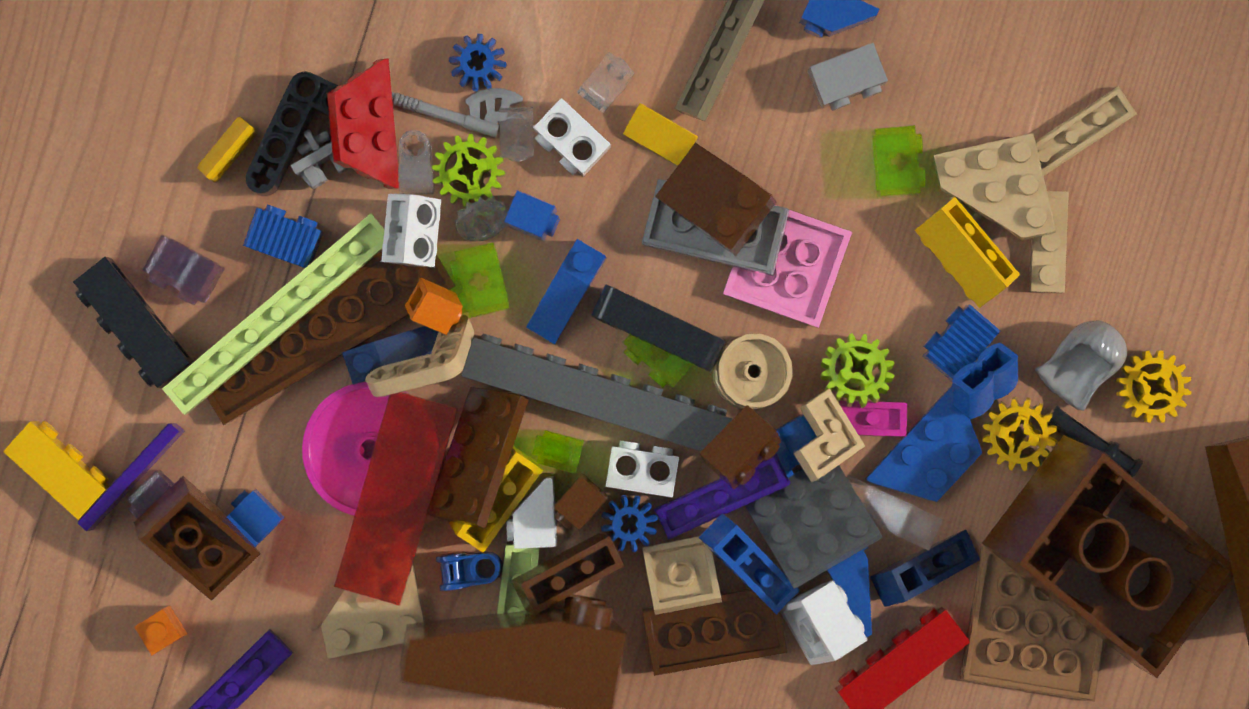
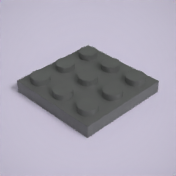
[745,465,883,589]

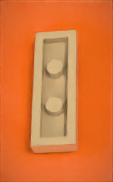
[1029,191,1069,293]

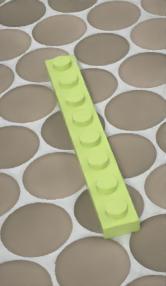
[162,213,385,415]

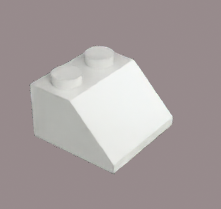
[507,476,557,549]
[780,581,867,665]

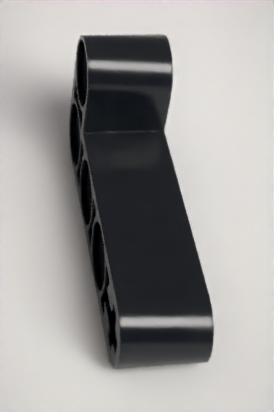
[245,71,338,196]
[591,284,726,372]

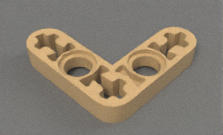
[366,315,474,397]

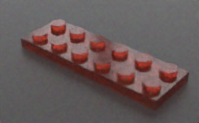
[334,392,458,606]

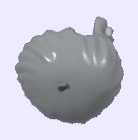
[1035,321,1127,411]

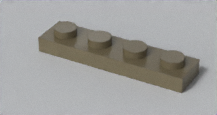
[675,0,764,122]

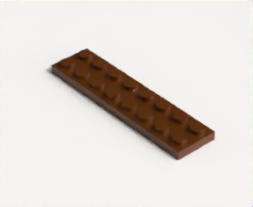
[207,251,456,425]

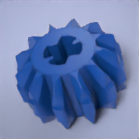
[449,33,507,92]
[601,495,658,552]

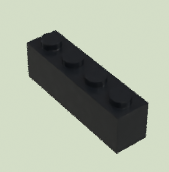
[73,257,194,388]

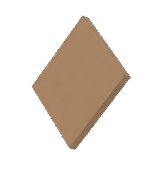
[960,546,1104,702]

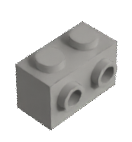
[807,43,888,111]

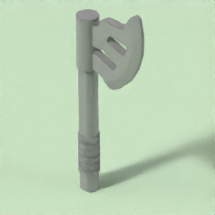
[392,88,523,138]

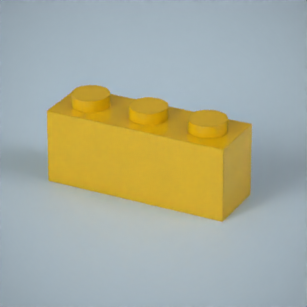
[915,197,1020,308]
[3,421,110,520]
[449,446,543,553]

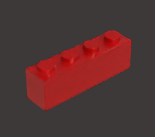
[835,607,970,709]

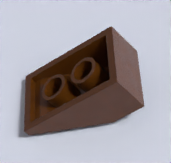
[655,142,777,257]
[134,476,260,601]

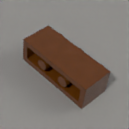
[553,473,607,530]
[511,533,624,615]

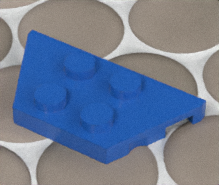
[865,385,983,502]

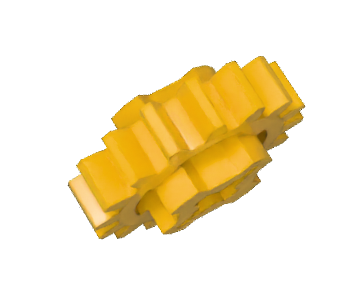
[1116,350,1192,423]
[983,397,1057,471]

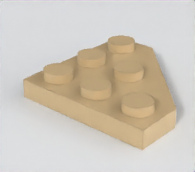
[933,133,1056,240]
[321,538,425,659]

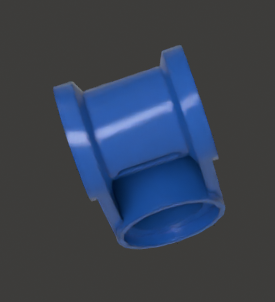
[436,551,503,591]

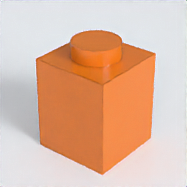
[405,278,463,335]
[134,606,187,655]

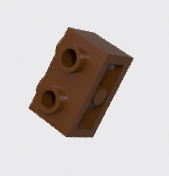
[699,405,782,490]

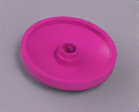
[302,382,439,518]

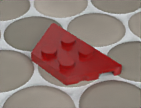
[327,58,400,189]

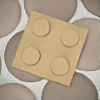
[642,537,722,615]

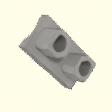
[291,129,350,189]

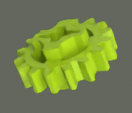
[432,134,505,208]
[820,333,894,408]

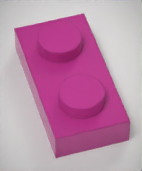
[838,401,907,437]

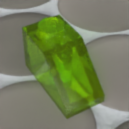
[532,430,585,474]

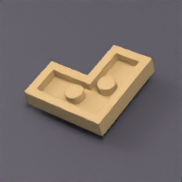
[793,389,865,482]

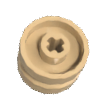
[713,334,792,409]

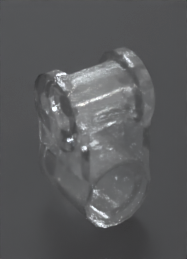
[398,130,435,195]

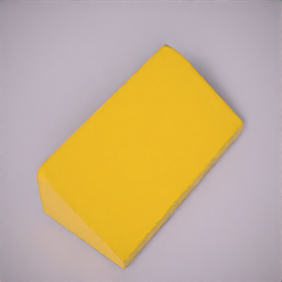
[623,103,698,166]
[197,117,258,182]

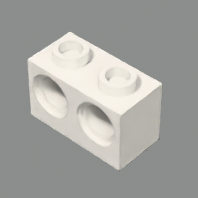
[534,98,611,177]
[381,194,441,267]
[606,440,679,498]

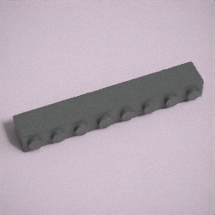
[461,333,733,451]

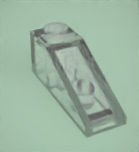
[846,475,943,550]

